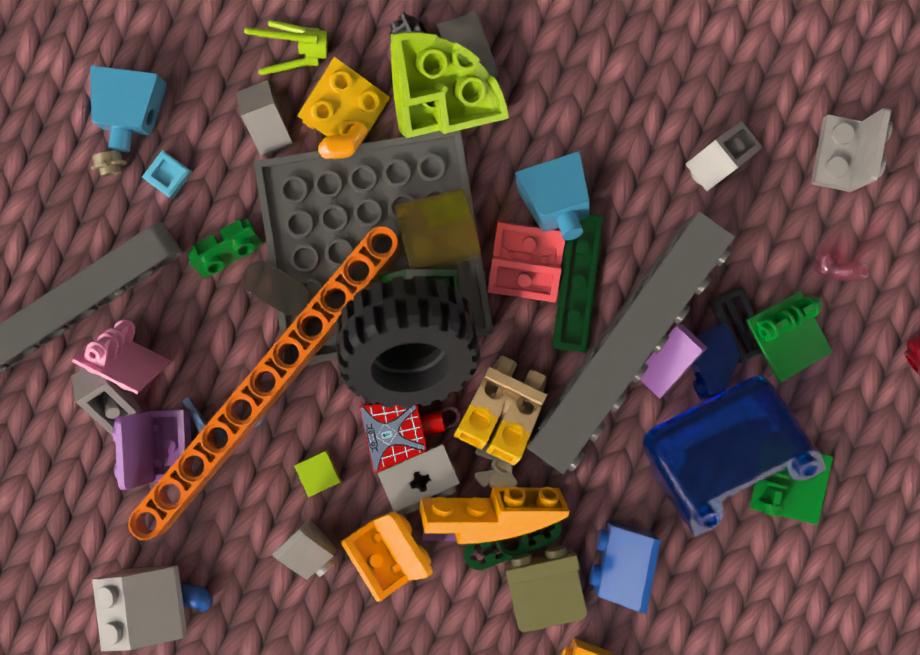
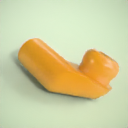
[318,122,368,159]

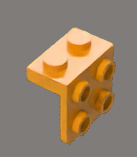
[340,511,433,602]

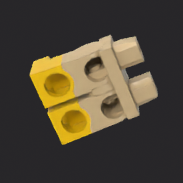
[453,356,547,466]

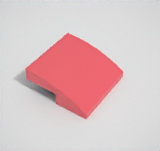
[487,220,565,303]

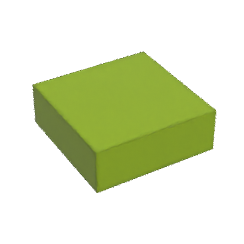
[294,450,342,498]

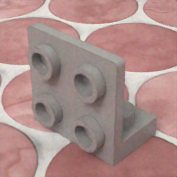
[811,108,893,192]

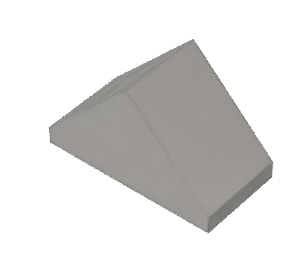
[236,80,294,157]

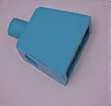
[90,66,167,152]
[515,151,589,240]

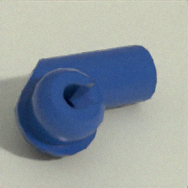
[181,584,213,612]

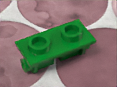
[187,218,264,279]

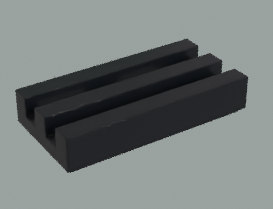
[708,287,763,364]

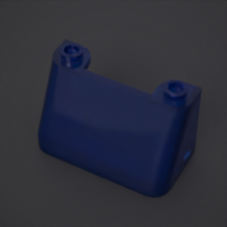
[643,376,826,537]

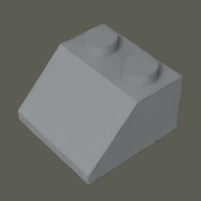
[92,565,187,652]

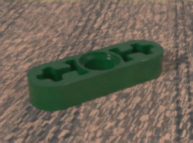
[462,521,561,570]

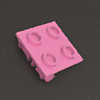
[72,320,171,394]

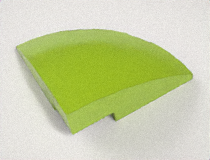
[391,32,509,138]

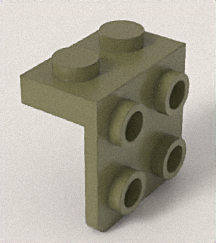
[504,546,587,632]

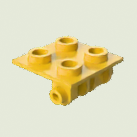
[297,57,390,144]

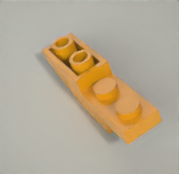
[419,487,570,544]

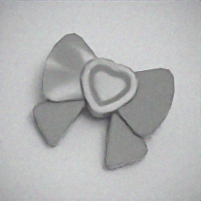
[474,442,517,488]

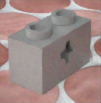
[377,442,460,514]

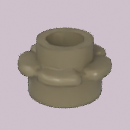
[91,150,127,177]

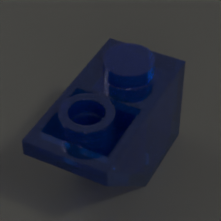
[691,323,740,405]

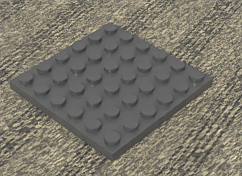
[254,130,494,365]

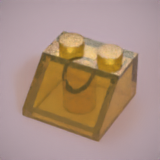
[395,188,481,269]

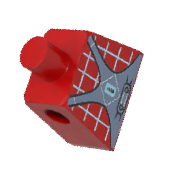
[359,403,445,473]

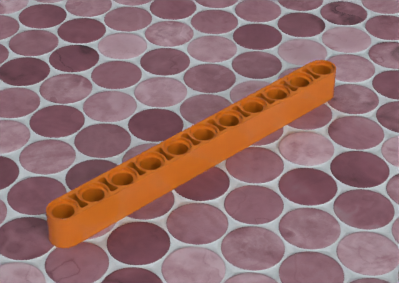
[128,226,400,540]

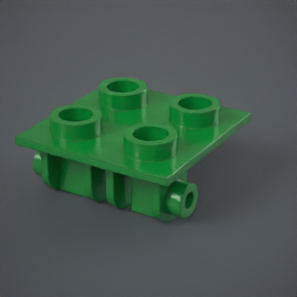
[746,291,832,383]
[749,440,833,525]

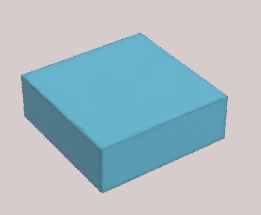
[142,150,193,200]

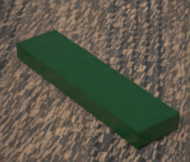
[551,213,604,353]

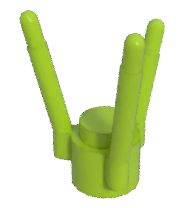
[244,20,328,75]

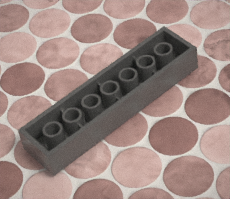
[526,211,735,475]

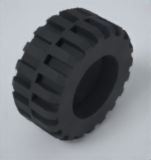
[336,276,480,408]

